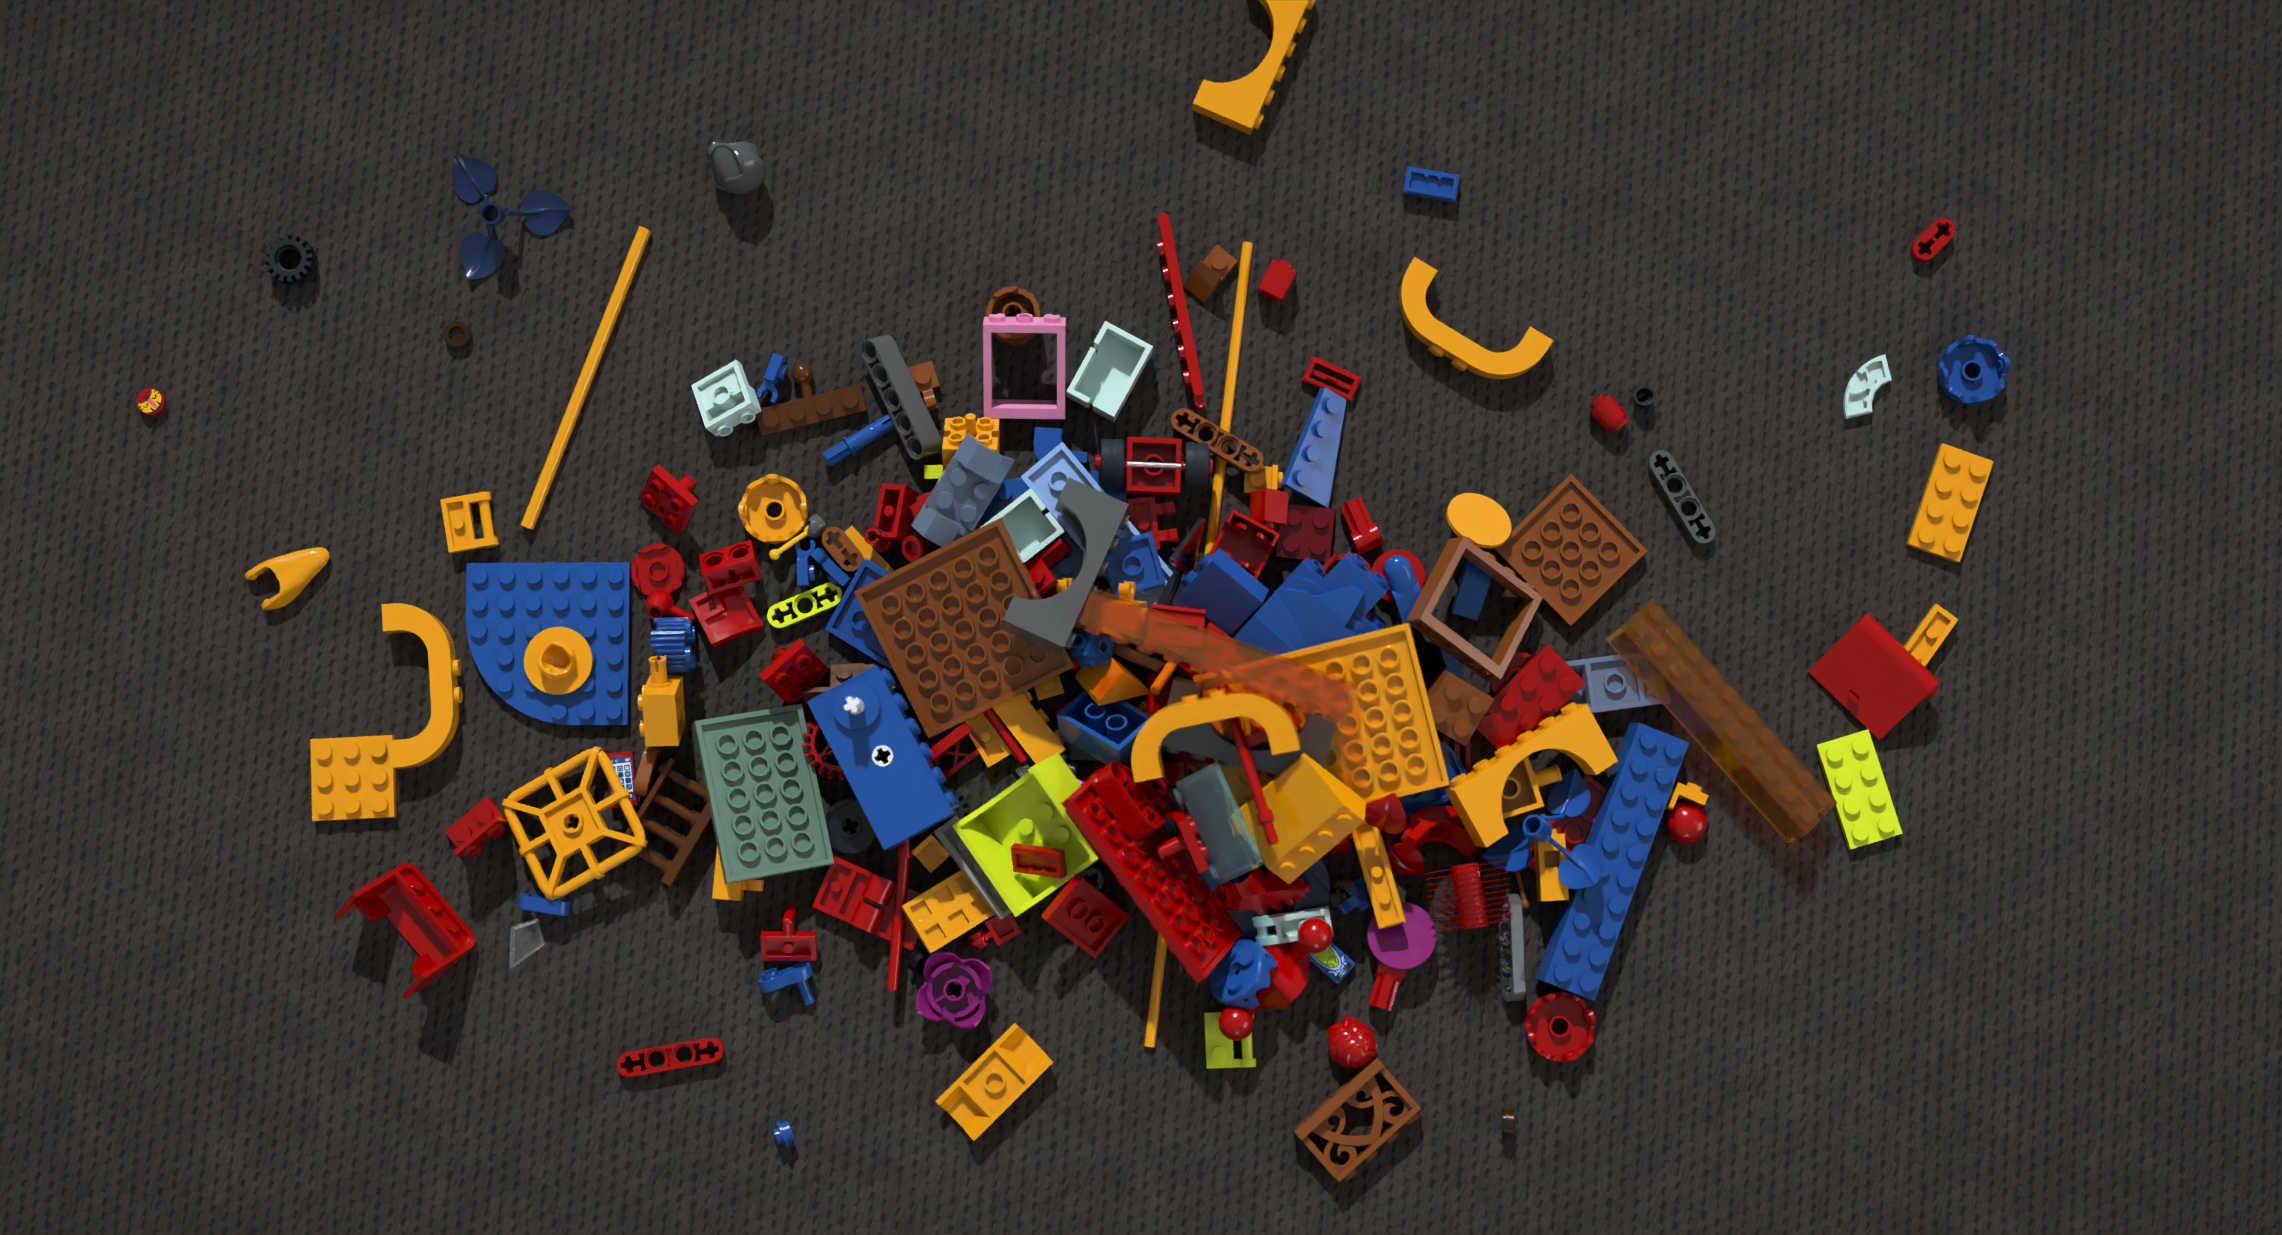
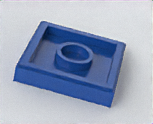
[1104,531,1166,599]

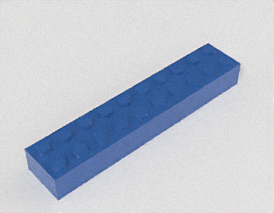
[1535,723,1689,1001]

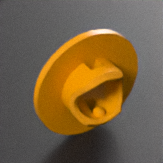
[1446,493,1512,548]
[524,627,593,695]

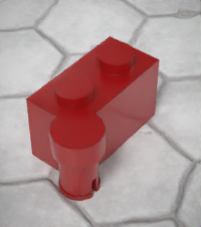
[864,483,919,554]

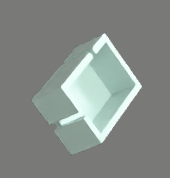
[1066,321,1153,422]
[980,488,1065,563]

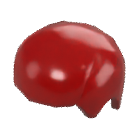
[1665,801,1707,845]

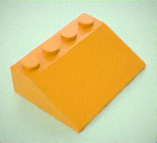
[1229,753,1366,884]

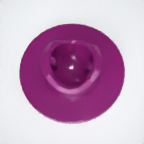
[1367,902,1437,970]

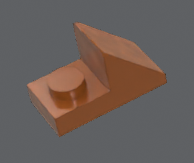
[1183,245,1238,303]

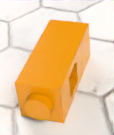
[1533,828,1569,901]

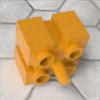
[942,413,1000,472]

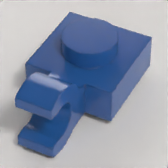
[757,353,788,404]
[795,540,817,588]
[1339,875,1372,915]

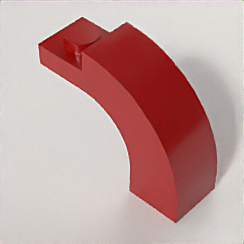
[1398,805,1480,859]

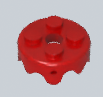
[1525,992,1596,1061]

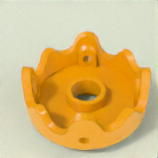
[738,474,809,544]

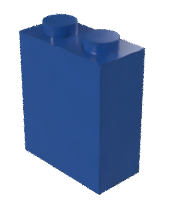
[1179,548,1269,636]

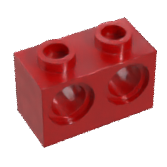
[699,540,762,595]

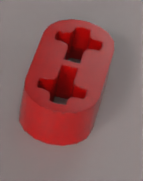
[1910,218,1955,263]

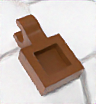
[908,361,940,411]

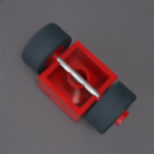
[1095,437,1213,497]

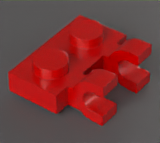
[1127,496,1179,551]

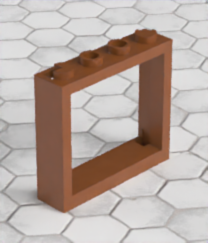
[1406,536,1543,681]

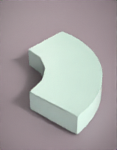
[1843,354,1892,419]

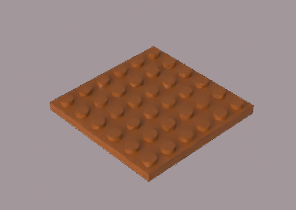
[854,518,1076,739]

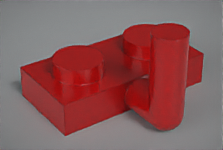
[760,904,818,961]

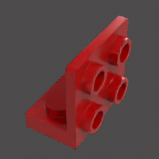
[445,796,508,858]

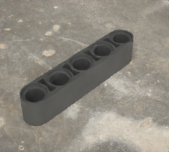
[860,335,942,460]

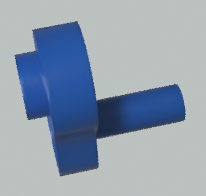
[758,962,815,1005]

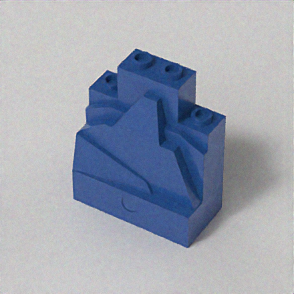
[1233,551,1389,660]

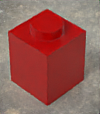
[1257,259,1297,305]
[1250,488,1289,530]

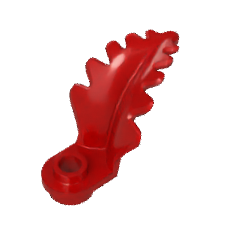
[1213,868,1309,916]

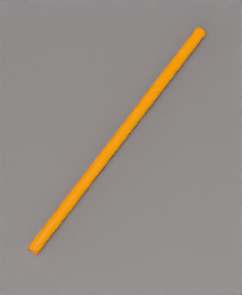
[520,226,651,530]

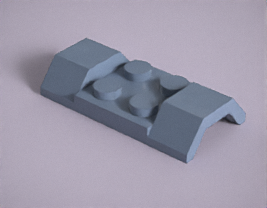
[911,433,1015,547]
[1561,648,1673,713]

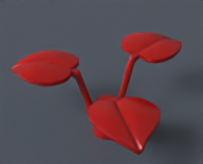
[1327,792,1425,876]

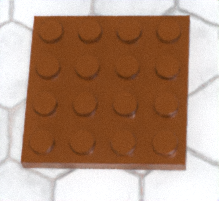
[1493,474,1647,627]

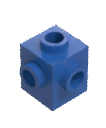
[1069,626,1115,668]

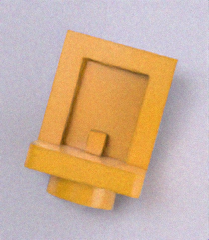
[1665,782,1709,810]

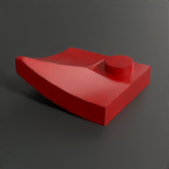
[689,585,765,648]

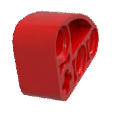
[1090,761,1171,841]

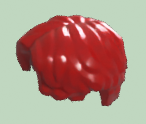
[1327,1016,1378,1069]

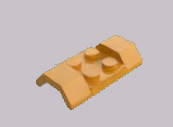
[936,1023,1053,1141]

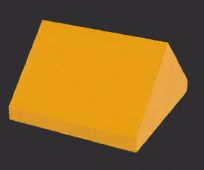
[1076,654,1149,706]

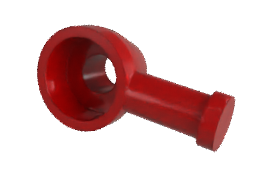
[646,590,696,622]

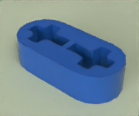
[517,893,571,916]

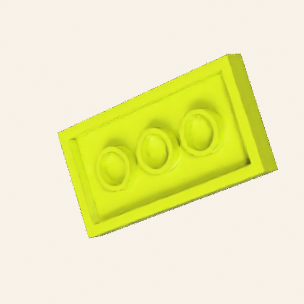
[1814,729,1903,850]

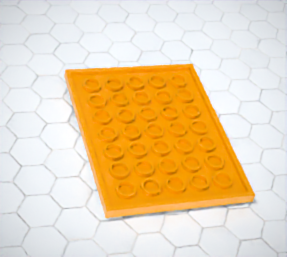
[1193,622,1450,836]

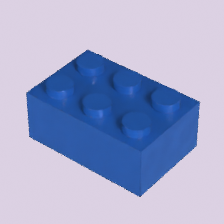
[1057,690,1151,767]

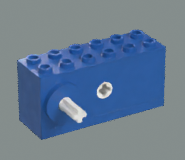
[807,665,960,850]

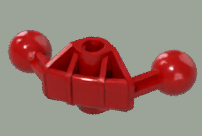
[1218,918,1333,1041]

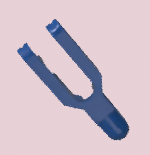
[1383,555,1465,679]

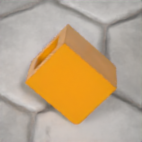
[911,834,951,873]

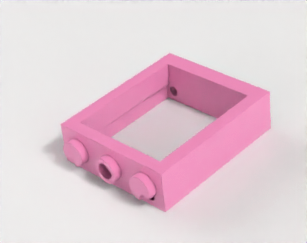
[983,313,1066,419]

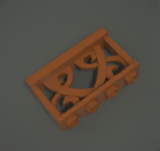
[1293,1057,1421,1183]

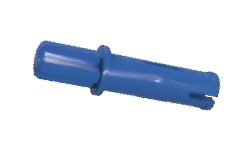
[823,413,896,466]

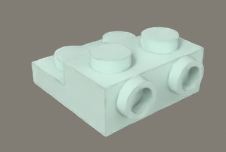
[691,360,762,436]

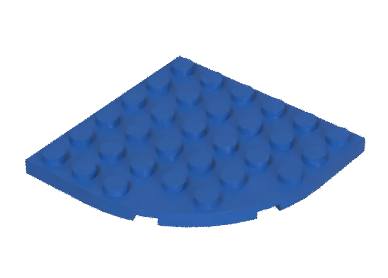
[466,562,631,726]

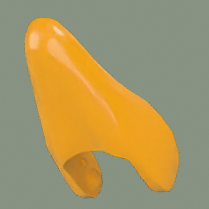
[245,547,330,610]

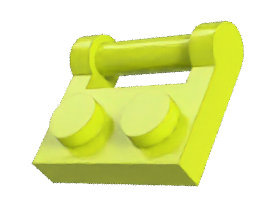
[1204,1012,1256,1069]

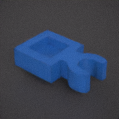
[811,547,853,587]

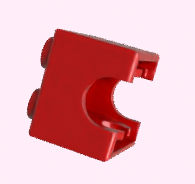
[1209,509,1281,579]

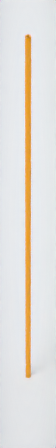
[1144,242,1253,1048]

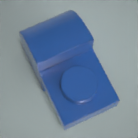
[1034,427,1088,467]

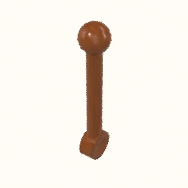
[1515,871,1530,910]

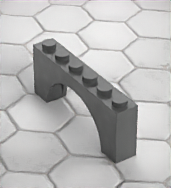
[1000,477,1130,655]
[1161,677,1338,778]

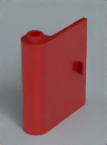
[1808,612,1940,740]

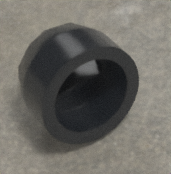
[1633,386,1656,409]

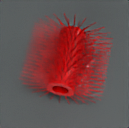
[1424,861,1516,931]

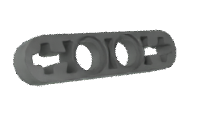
[1647,450,1716,545]
[1498,893,1526,1002]

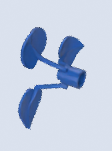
[1483,768,1603,890]

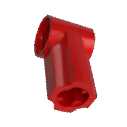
[1339,497,1384,555]
[1368,961,1406,1011]

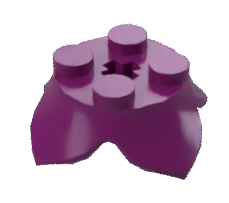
[916,952,992,1028]

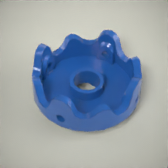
[1937,335,2010,405]
[1210,939,1277,1009]

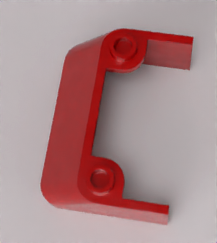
[334,863,475,1000]

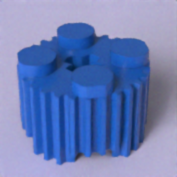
[651,617,696,673]

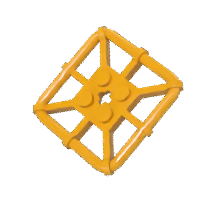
[502,746,648,900]

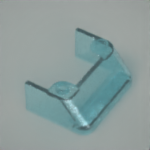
[1172,762,1264,885]

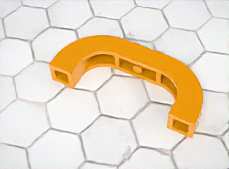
[1399,257,1553,379]
[381,603,463,769]
[1131,688,1301,783]

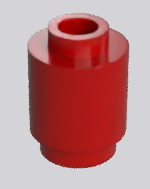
[1589,394,1629,434]

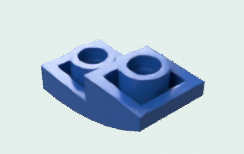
[1450,559,1491,621]

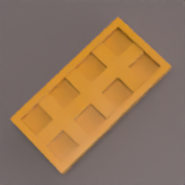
[1906,443,1994,563]
[901,870,994,954]

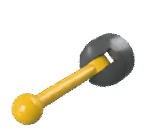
[769,514,827,560]

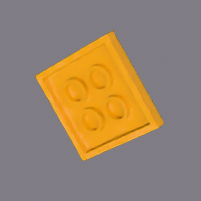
[310,735,397,821]

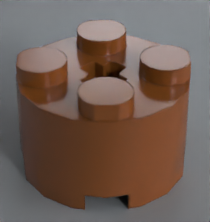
[986,286,1040,346]

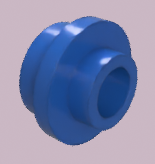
[772,1121,795,1148]

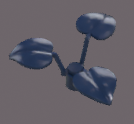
[452,155,570,280]

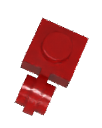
[967,913,1022,951]

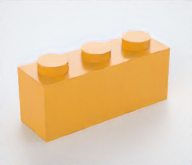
[992,690,1067,764]

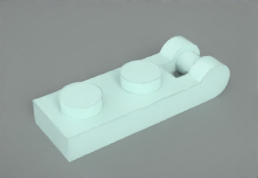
[1252,906,1333,946]

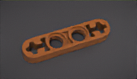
[1171,408,1265,475]

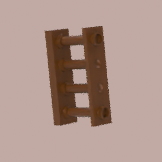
[614,758,713,887]

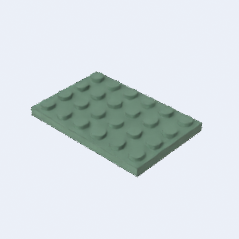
[693,704,834,884]

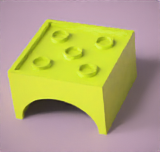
[952,753,1100,917]

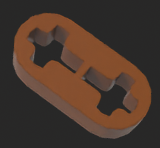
[822,526,864,573]
[633,746,661,797]

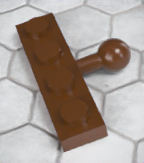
[756,363,867,437]

